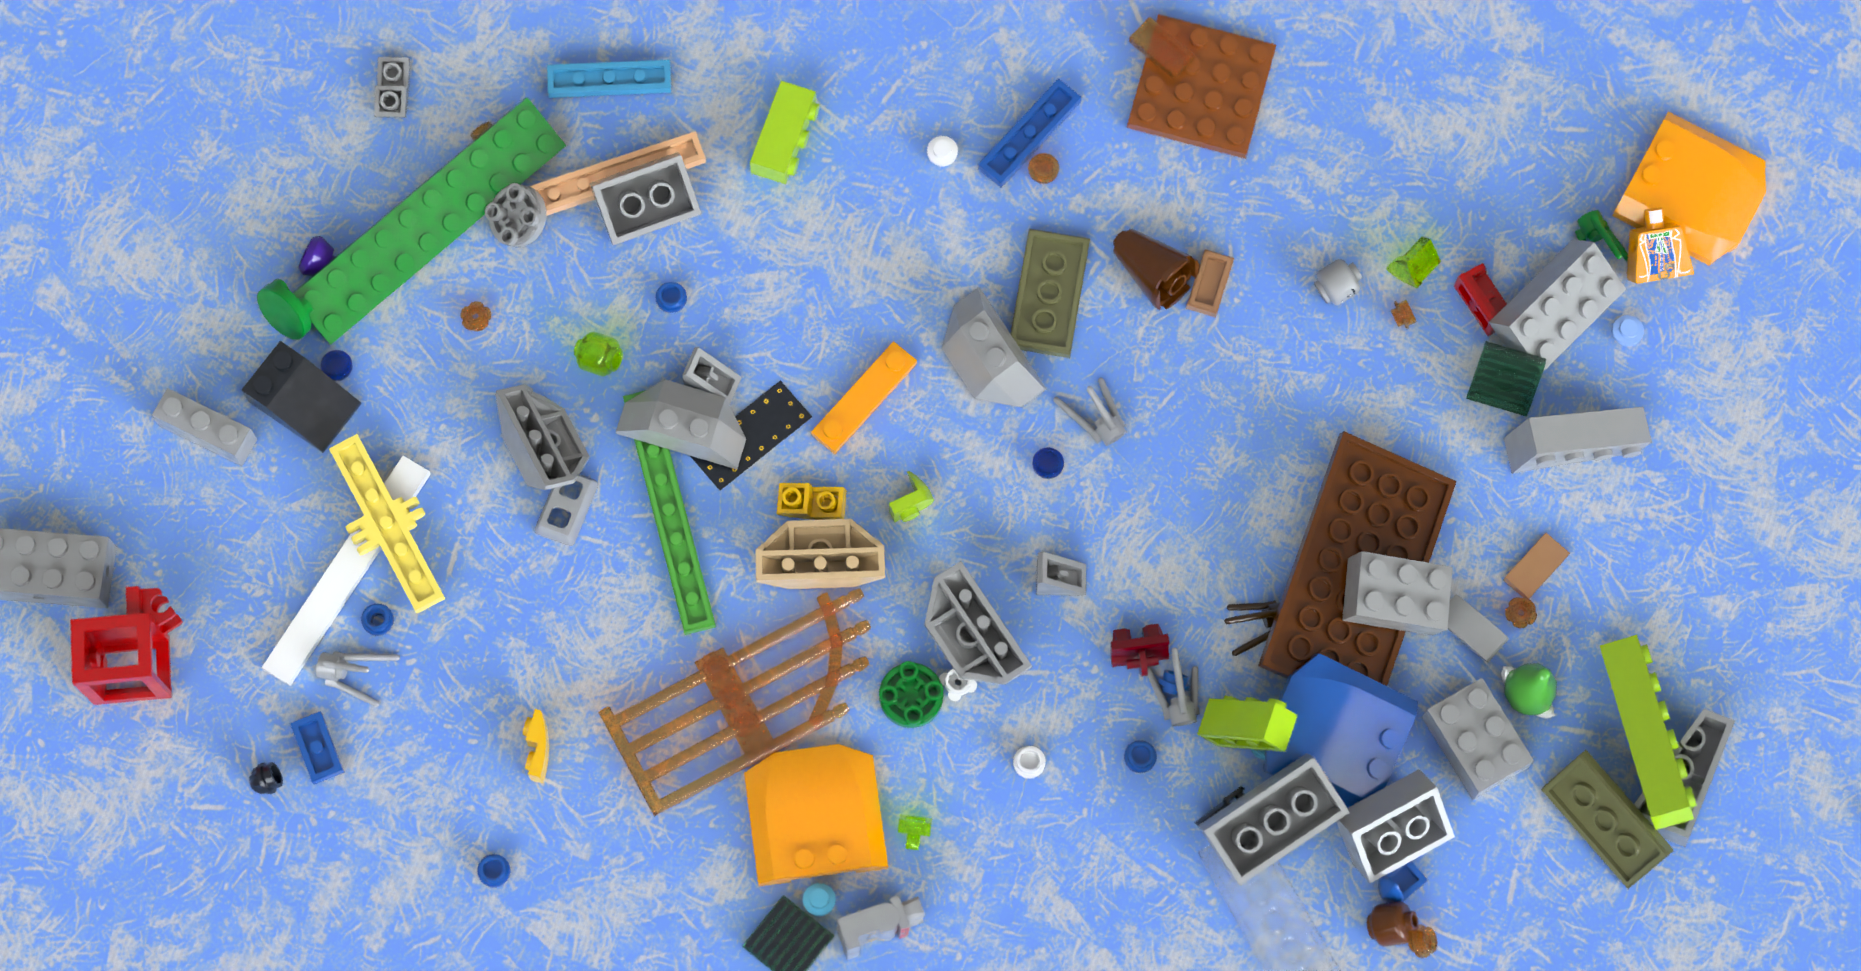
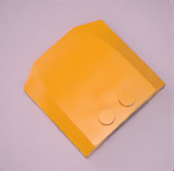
[1612,111,1766,266]
[744,744,888,887]

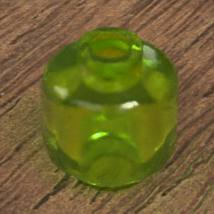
[574,332,623,377]

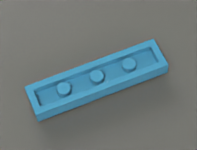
[547,60,672,98]

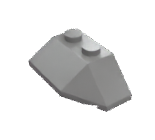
[942,287,1046,407]
[616,379,746,469]
[495,384,589,490]
[925,561,1032,685]

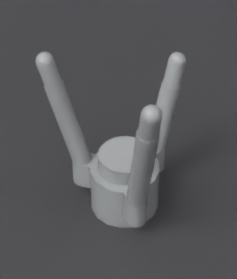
[1053,378,1127,446]
[1148,647,1200,726]
[316,651,400,707]

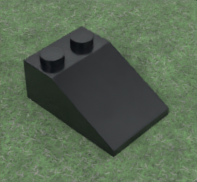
[242,341,361,453]

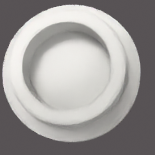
[927,136,958,166]
[1013,746,1046,778]

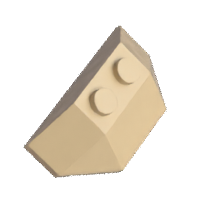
[755,519,885,589]

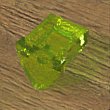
[1386,237,1441,288]

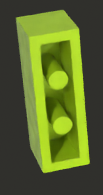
[750,80,820,185]
[1197,696,1298,752]

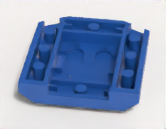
[1263,653,1418,808]

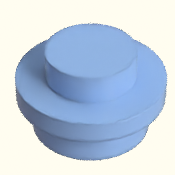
[1612,315,1644,346]

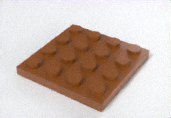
[1127,14,1276,159]

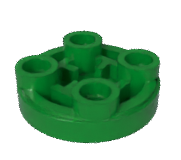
[257,278,313,340]
[879,661,944,728]

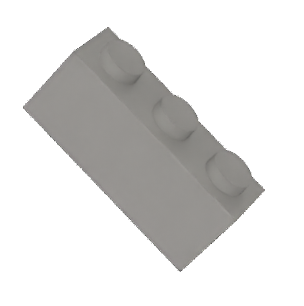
[152,388,257,466]

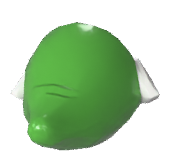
[1501,663,1557,719]

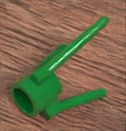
[1575,210,1628,262]

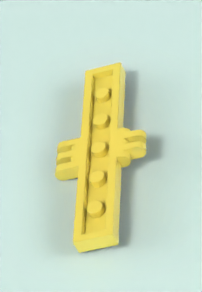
[329,434,445,614]

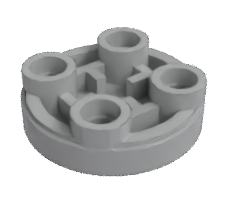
[485,183,546,247]

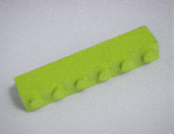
[1600,635,1697,830]

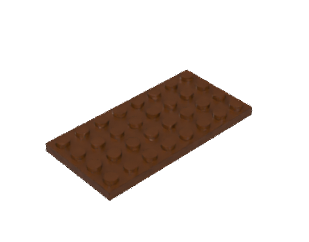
[1258,431,1457,686]

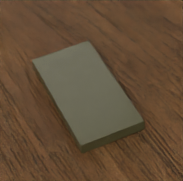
[1010,229,1090,358]
[1541,750,1674,889]

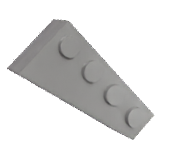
[1504,407,1652,474]
[1634,709,1735,847]

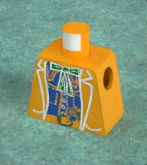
[1627,208,1694,284]

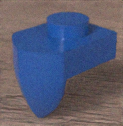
[1378,861,1428,903]

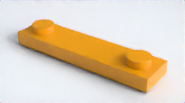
[811,341,917,454]

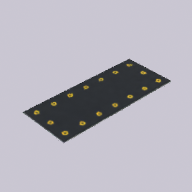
[689,380,812,491]

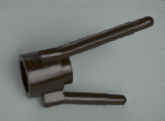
[1224,600,1280,656]

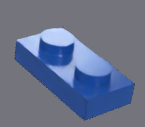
[290,711,345,785]

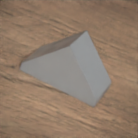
[682,347,742,405]
[1036,551,1086,596]

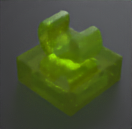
[897,814,933,850]

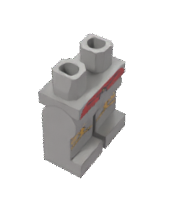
[836,895,925,960]

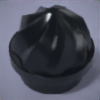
[249,762,283,794]

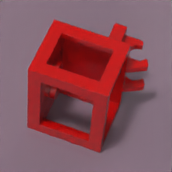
[70,586,182,705]

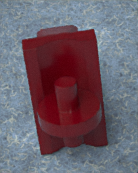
[1110,624,1169,677]

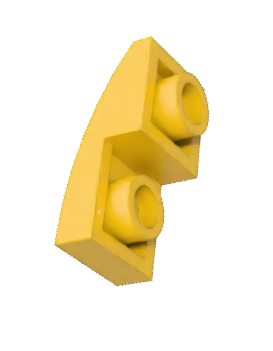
[777,483,847,520]
[522,709,549,784]

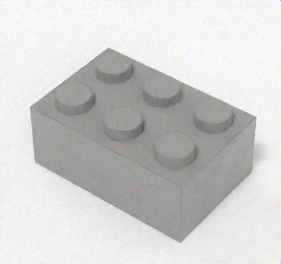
[590,152,702,245]
[1342,551,1453,636]
[1422,678,1534,800]
[1336,769,1455,883]

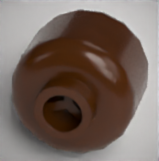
[1367,901,1419,947]

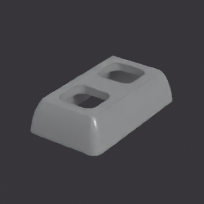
[535,474,598,546]

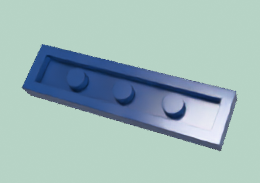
[978,78,1082,188]

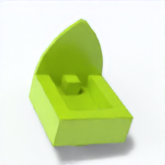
[889,471,934,522]

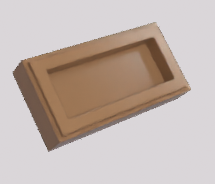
[1186,249,1234,318]
[1503,533,1570,601]

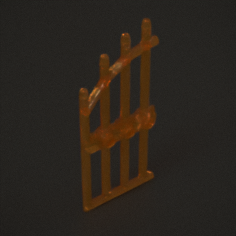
[598,588,871,816]

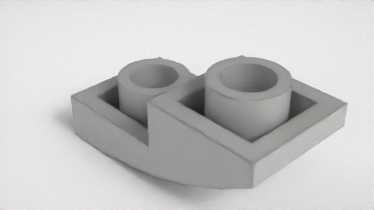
[374,57,410,118]
[1447,594,1509,663]

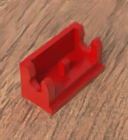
[1454,263,1507,336]

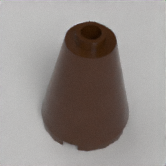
[1113,229,1200,310]

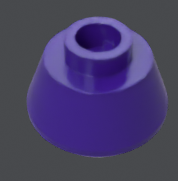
[298,236,336,276]

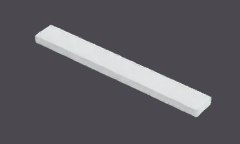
[261,456,431,686]

